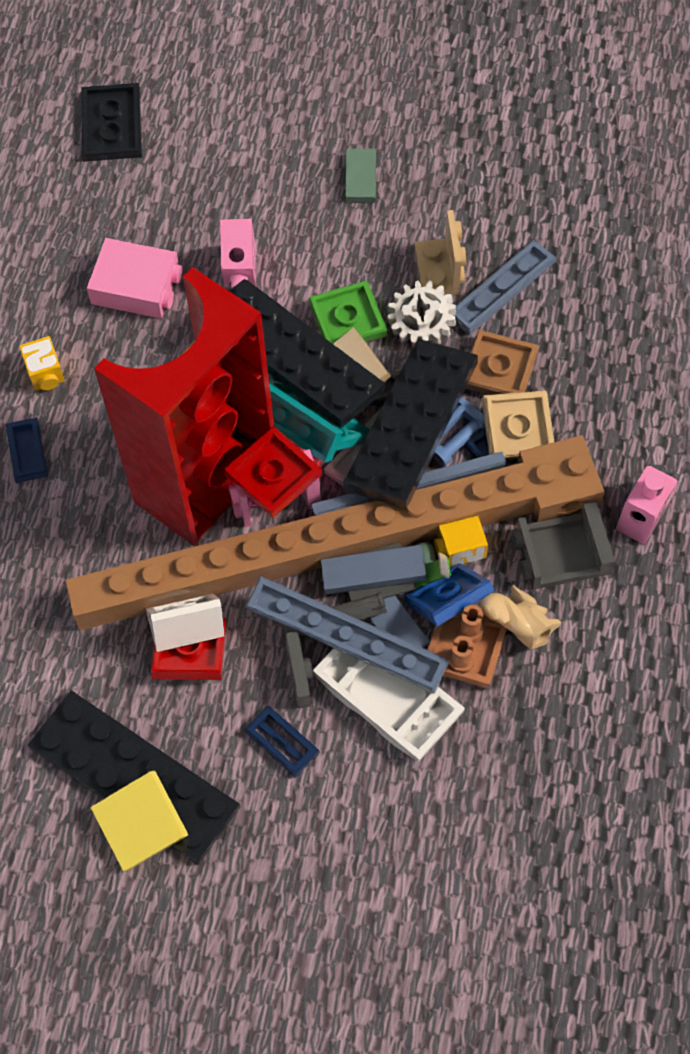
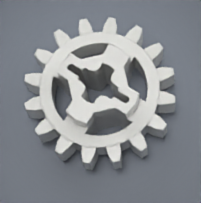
[388,281,456,348]

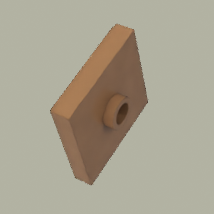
[465,329,539,395]

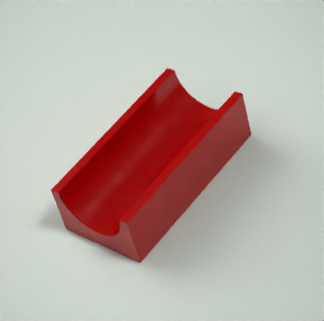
[94,267,274,546]

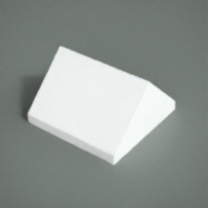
[146,594,224,652]

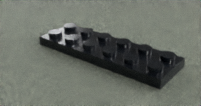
[229,279,386,428]
[343,338,478,509]
[27,690,241,865]

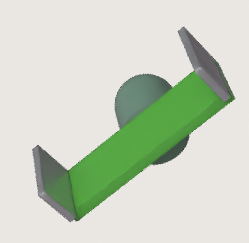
[399,542,451,596]

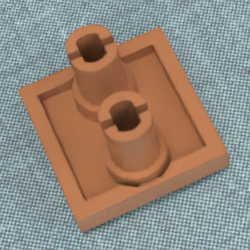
[428,605,507,689]

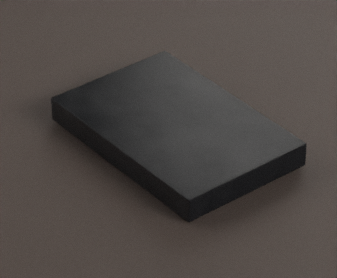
[81,83,142,162]

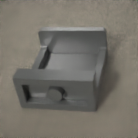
[512,502,615,590]

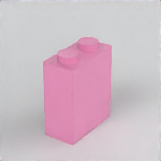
[87,238,183,319]

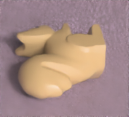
[480,585,561,650]

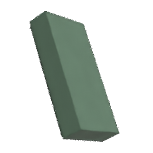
[346,149,376,203]

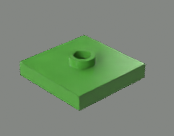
[308,280,387,344]

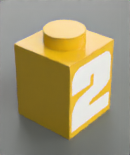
[19,336,65,391]
[434,516,488,567]

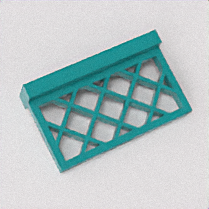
[268,373,370,463]

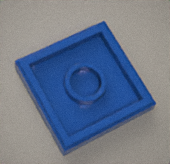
[404,563,495,626]

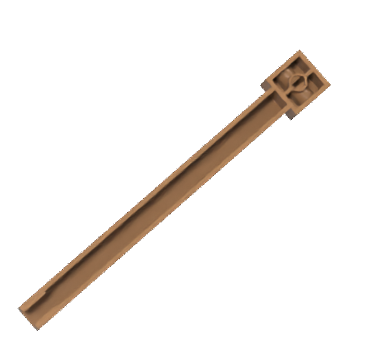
[66,435,605,631]

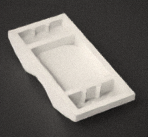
[313,649,465,762]

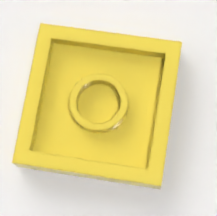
[91,771,188,872]

